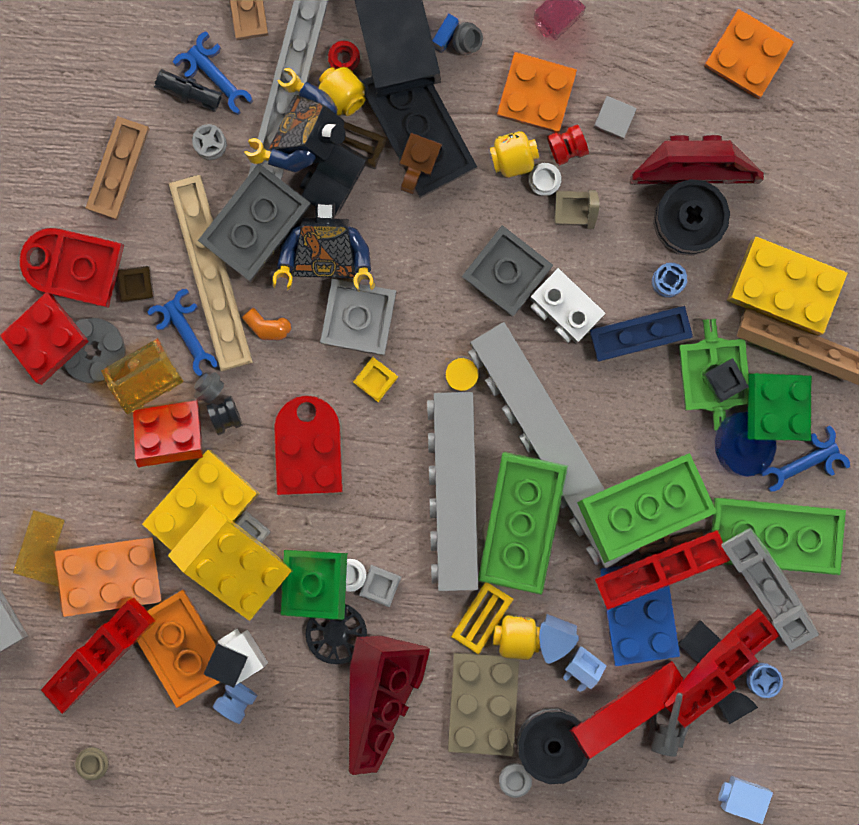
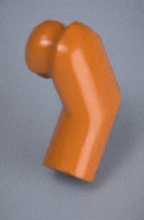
[242,308,291,340]

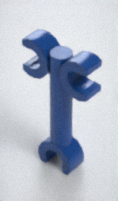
[173,31,253,115]
[147,289,218,377]
[760,426,850,492]

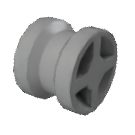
[192,124,227,160]

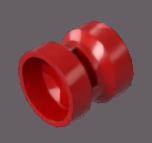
[547,124,589,166]

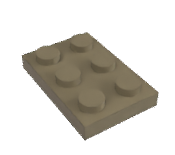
[448,652,519,756]

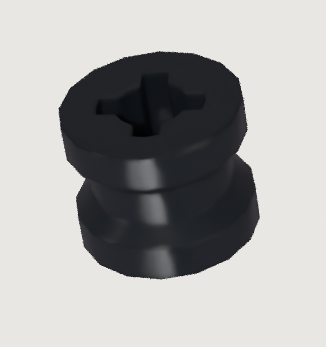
[206,396,243,435]

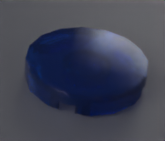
[715,412,777,477]

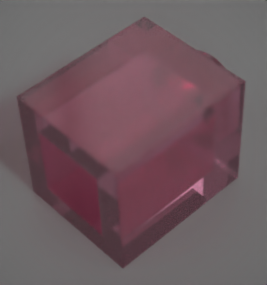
[533,0,586,41]

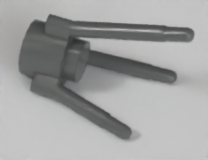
[647,693,691,757]

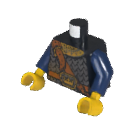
[244,68,346,172]
[273,201,375,292]

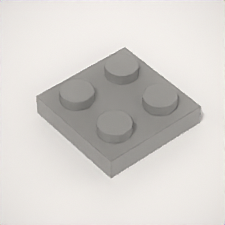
[320,279,397,356]

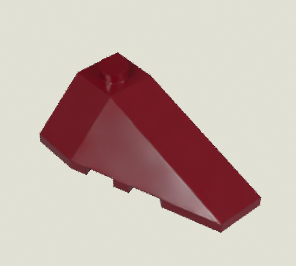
[349,636,430,775]

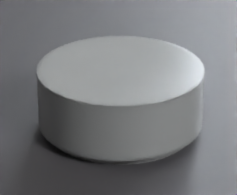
[499,763,532,798]

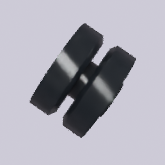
[653,179,730,256]
[517,707,589,784]

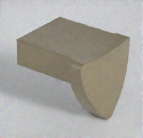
[555,190,599,229]

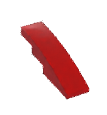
[595,530,731,610]
[41,597,156,714]
[665,608,780,728]
[569,661,684,759]

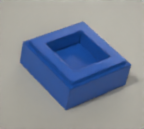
[432,13,459,53]

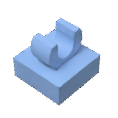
[563,646,607,692]

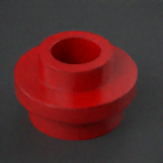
[328,41,360,71]

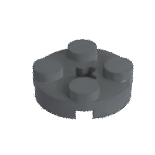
[63,318,127,384]

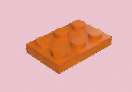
[53,537,162,617]
[137,589,220,708]

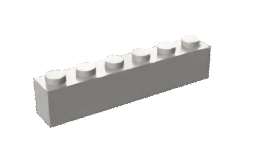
[427,392,478,591]

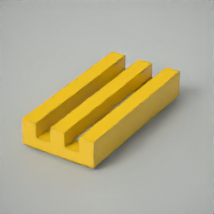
[451,582,513,654]

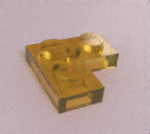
[13,510,65,587]

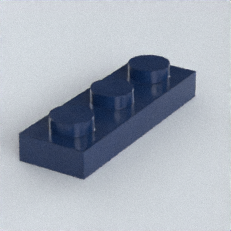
[589,306,693,362]

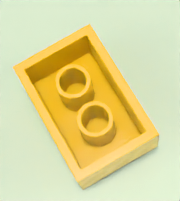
[726,236,848,336]
[142,450,260,551]
[168,505,292,621]

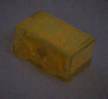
[101,338,184,415]

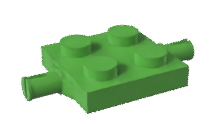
[678,319,749,431]

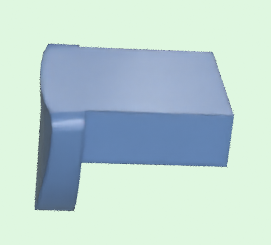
[539,614,579,664]

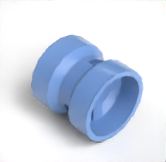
[652,263,687,298]
[746,663,783,698]
[212,683,258,724]

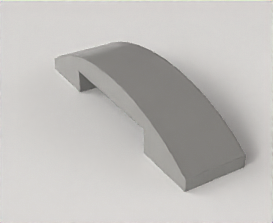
[722,528,819,651]

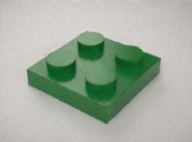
[748,373,812,441]
[281,550,348,619]

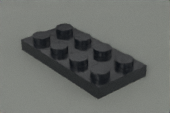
[361,76,477,199]

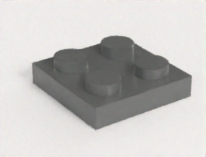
[462,225,554,317]

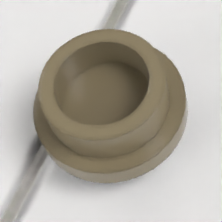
[75,747,109,781]

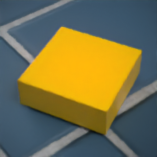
[353,357,399,403]

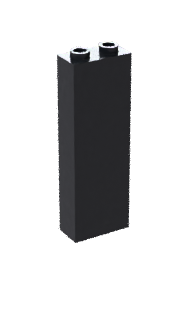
[354,0,441,98]

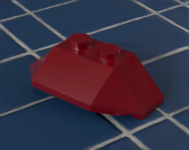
[630,135,764,185]

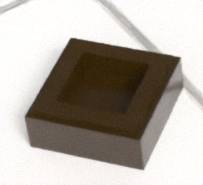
[117,266,154,303]

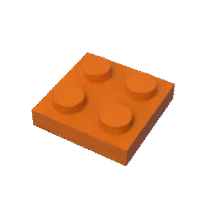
[704,9,794,99]
[497,52,577,133]

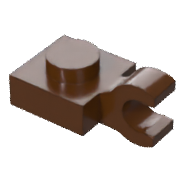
[399,133,442,195]

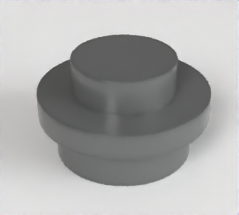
[453,22,483,55]
[194,372,224,403]

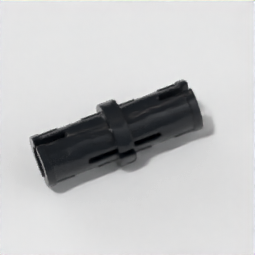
[154,69,223,112]

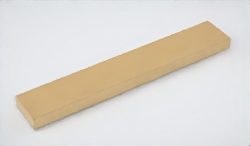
[169,175,253,372]

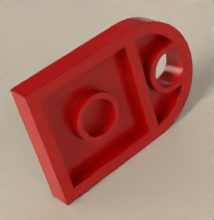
[20,228,124,308]
[274,396,343,495]

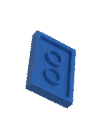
[600,564,680,666]

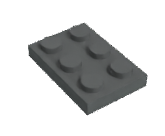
[198,164,311,282]

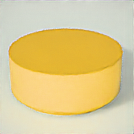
[446,358,478,391]

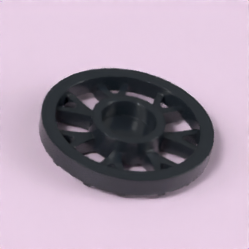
[306,604,367,664]

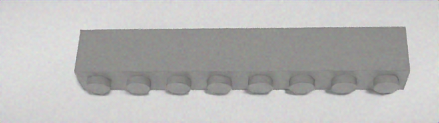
[468,322,639,568]

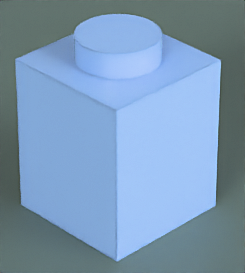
[718,776,773,824]

